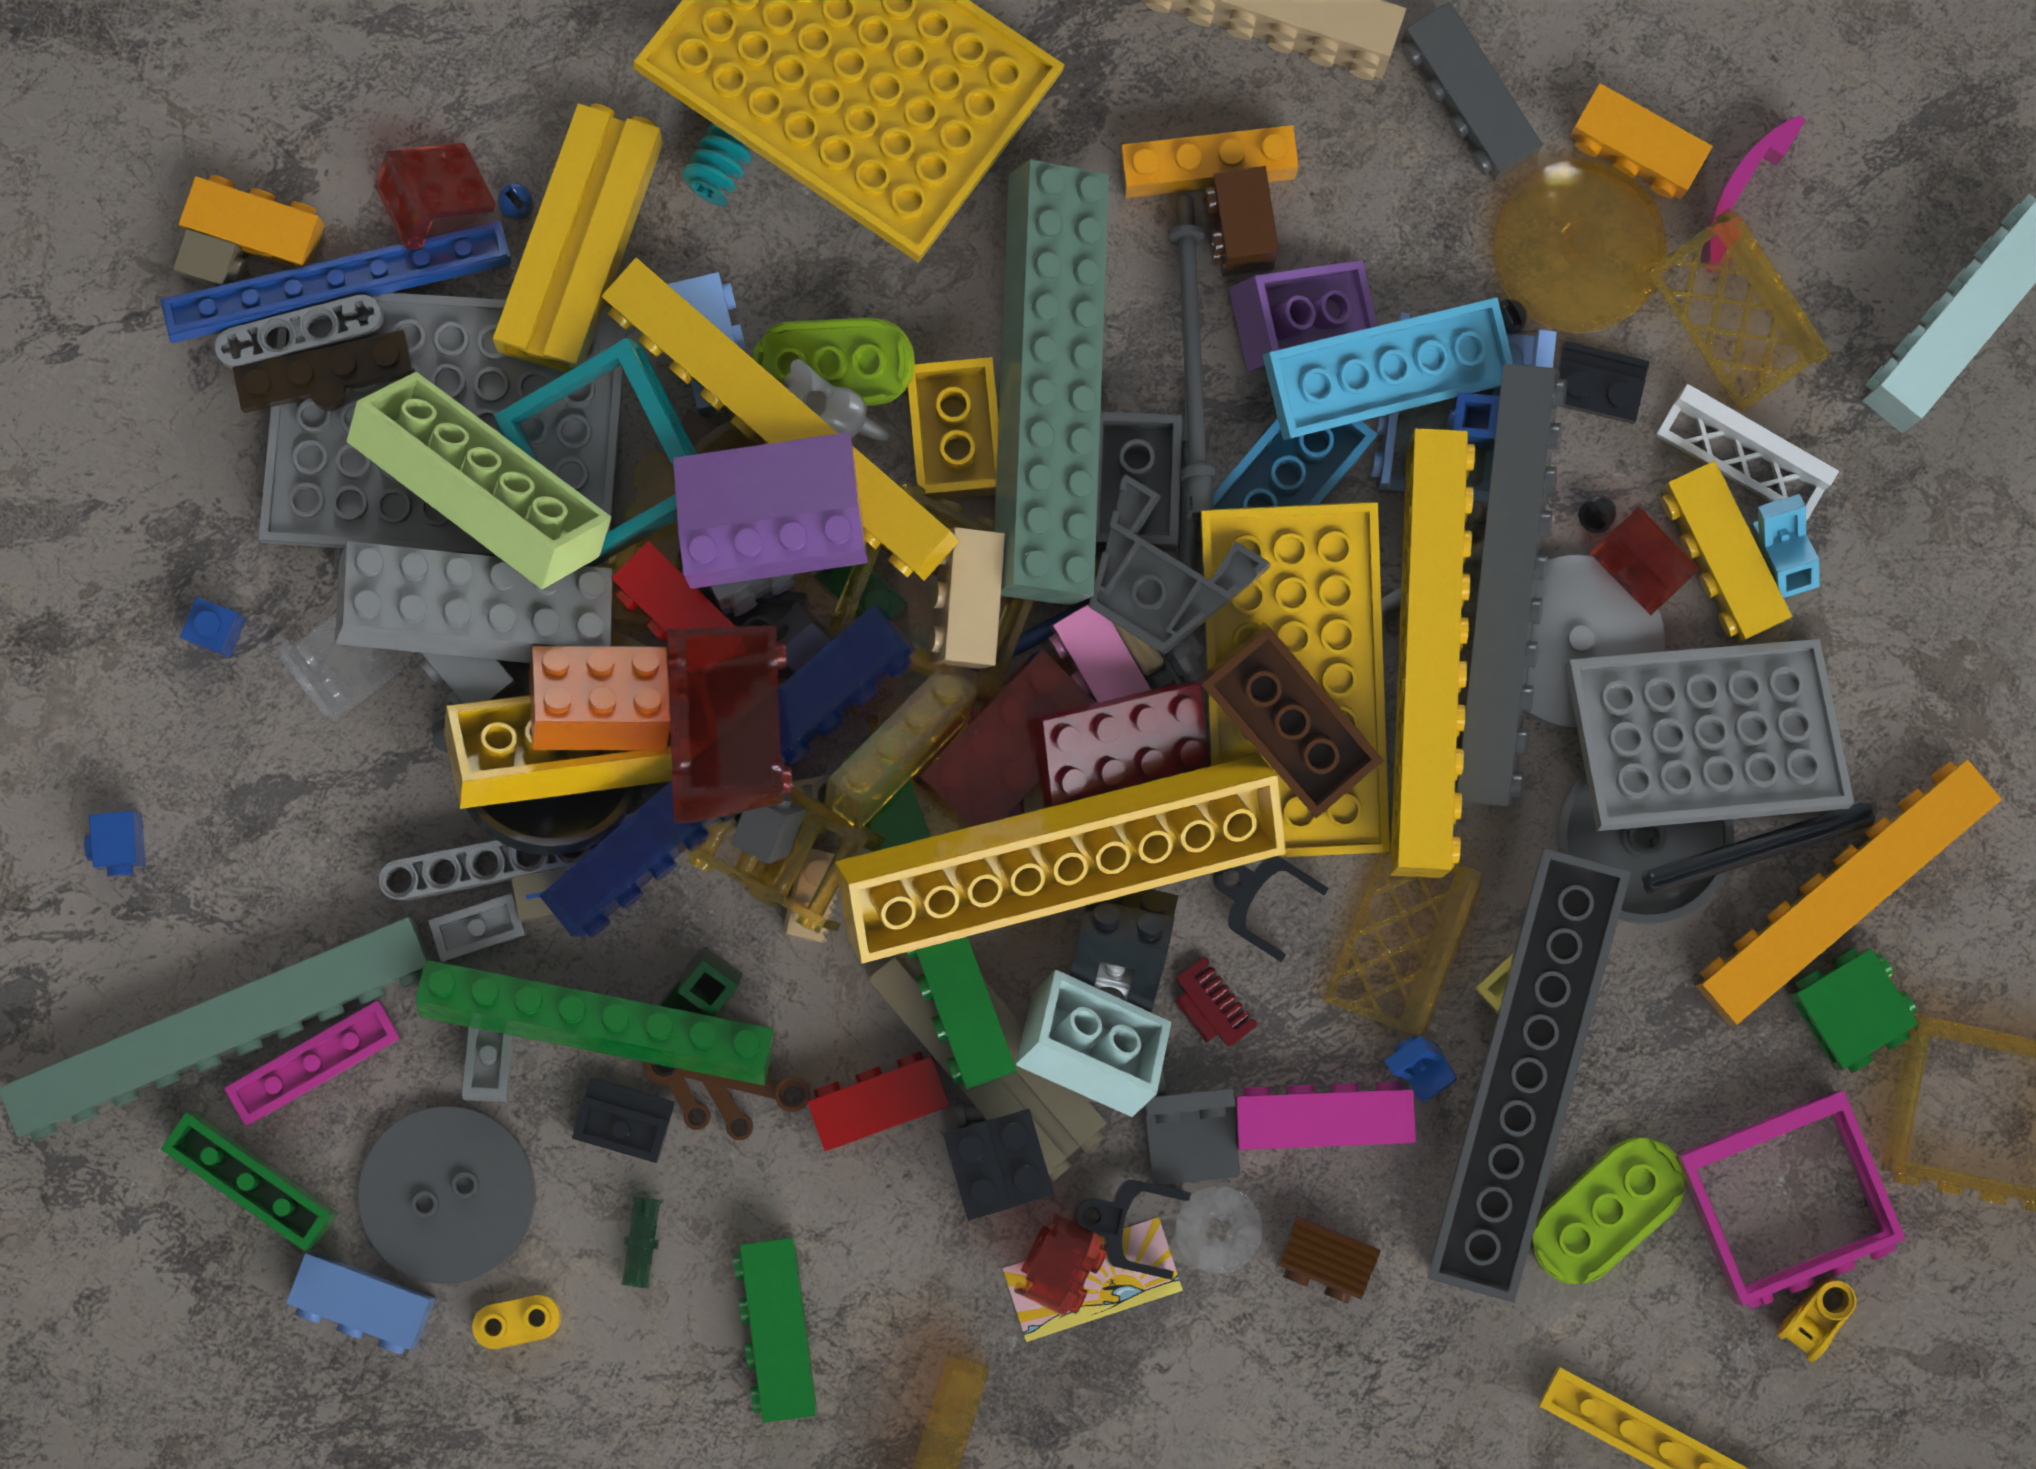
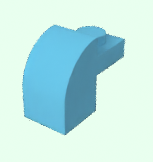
[1752,494,1820,598]

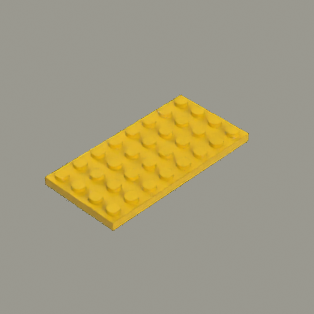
[1200,502,1390,857]

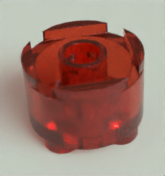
[1014,1212,1107,1316]

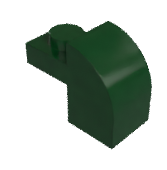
[658,946,743,1017]

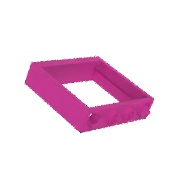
[1675,1090,1906,1310]

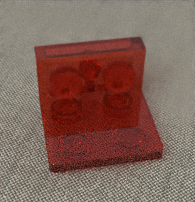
[374,143,496,250]

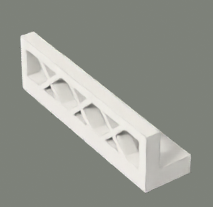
[1655,384,1839,521]

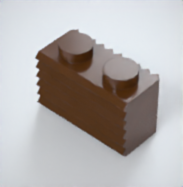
[1276,1216,1381,1304]

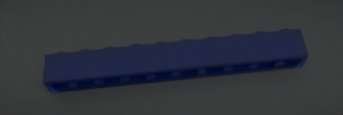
[539,605,917,938]

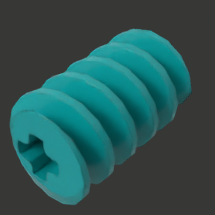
[682,123,753,206]

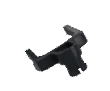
[1212,856,1329,963]
[1074,1179,1191,1280]

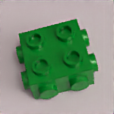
[1789,946,1918,1073]

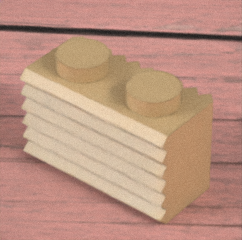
[782,847,843,944]

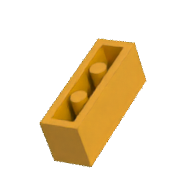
[1569,83,1713,200]
[178,175,326,268]

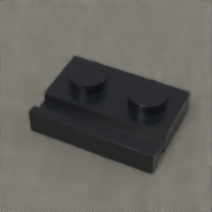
[1557,341,1650,424]
[572,1077,676,1163]

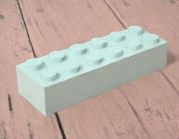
[1862,194,2036,434]

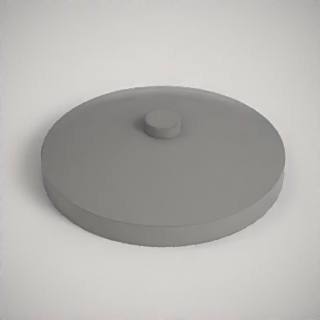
[1525,555,1665,729]

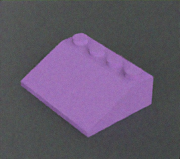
[673,432,868,589]

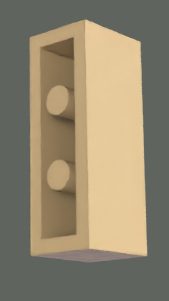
[927,527,1005,669]

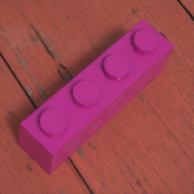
[1235,1081,1416,1150]

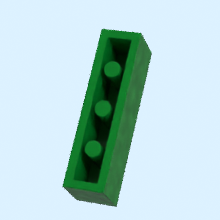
[160,1112,339,1251]
[733,1236,818,1423]

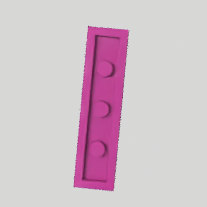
[224,1000,402,1127]

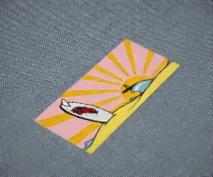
[1002,1217,1183,1342]

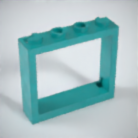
[494,338,697,567]

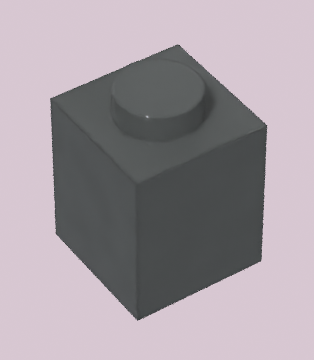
[731,789,806,864]

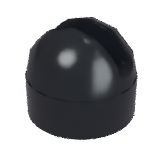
[1499,299,1527,334]
[1578,495,1617,533]

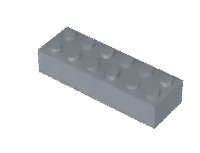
[335,541,612,663]

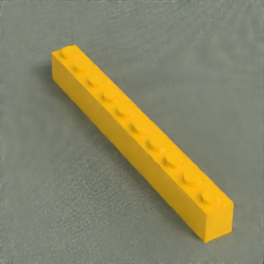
[601,257,960,581]

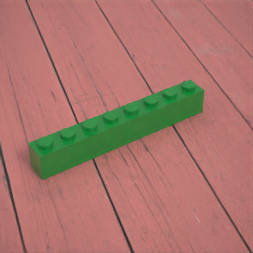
[841,737,1017,1091]
[415,960,774,1086]

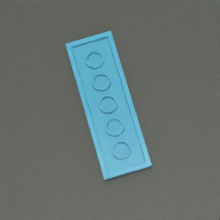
[1262,297,1514,440]

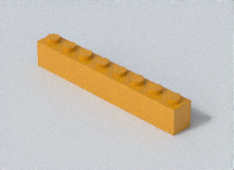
[1695,759,2002,1026]

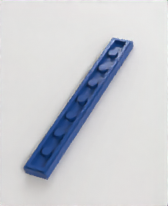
[160,221,512,343]

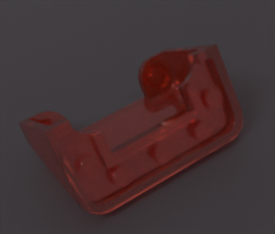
[667,625,792,824]

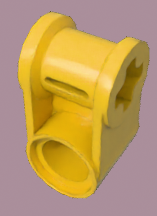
[1775,1277,1857,1363]

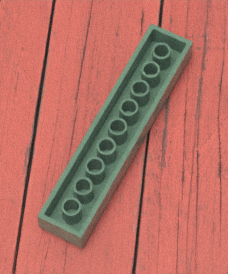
[994,159,1109,606]

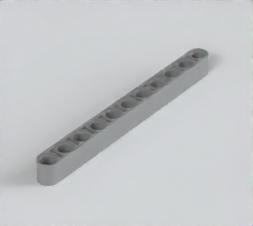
[379,775,852,901]

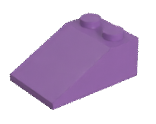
[1229,260,1378,372]

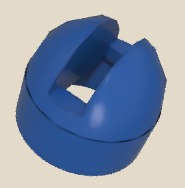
[498,183,534,220]

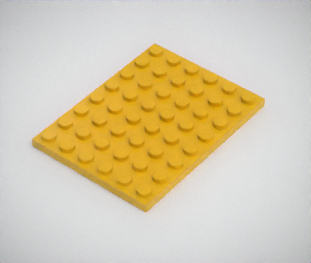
[633,0,1064,263]

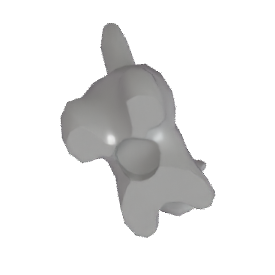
[783,359,889,441]

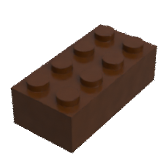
[1198,622,1384,818]

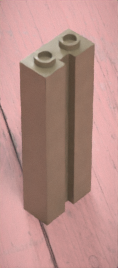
[868,952,1107,1182]

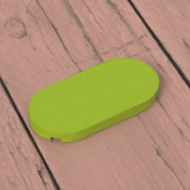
[751,318,915,406]
[1531,1137,1685,1284]

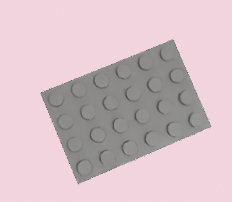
[1565,639,1854,831]

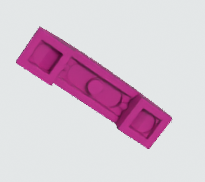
[1703,115,1806,273]

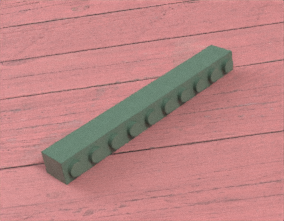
[0,917,432,1142]

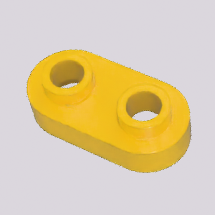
[472,1295,562,1349]

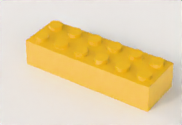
[444,674,726,809]

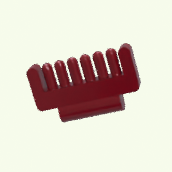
[1174,957,1257,1047]

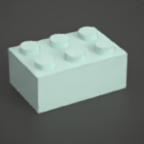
[1015,969,1172,1117]

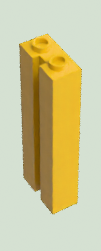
[493,103,663,373]

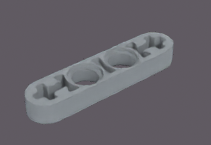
[215,295,384,370]

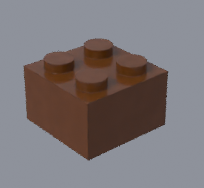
[1203,166,1279,277]

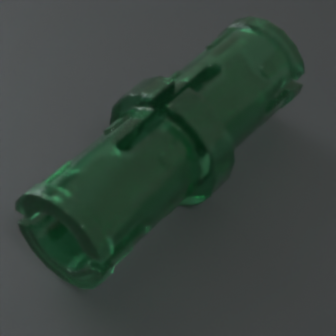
[621,1197,661,1289]

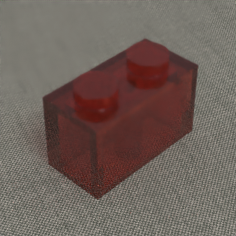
[1590,506,1700,616]

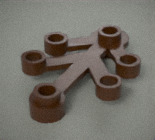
[643,1039,811,1140]

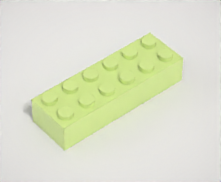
[346,371,612,589]

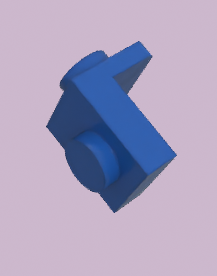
[1384,1036,1458,1102]

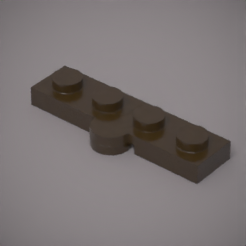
[233,330,414,413]

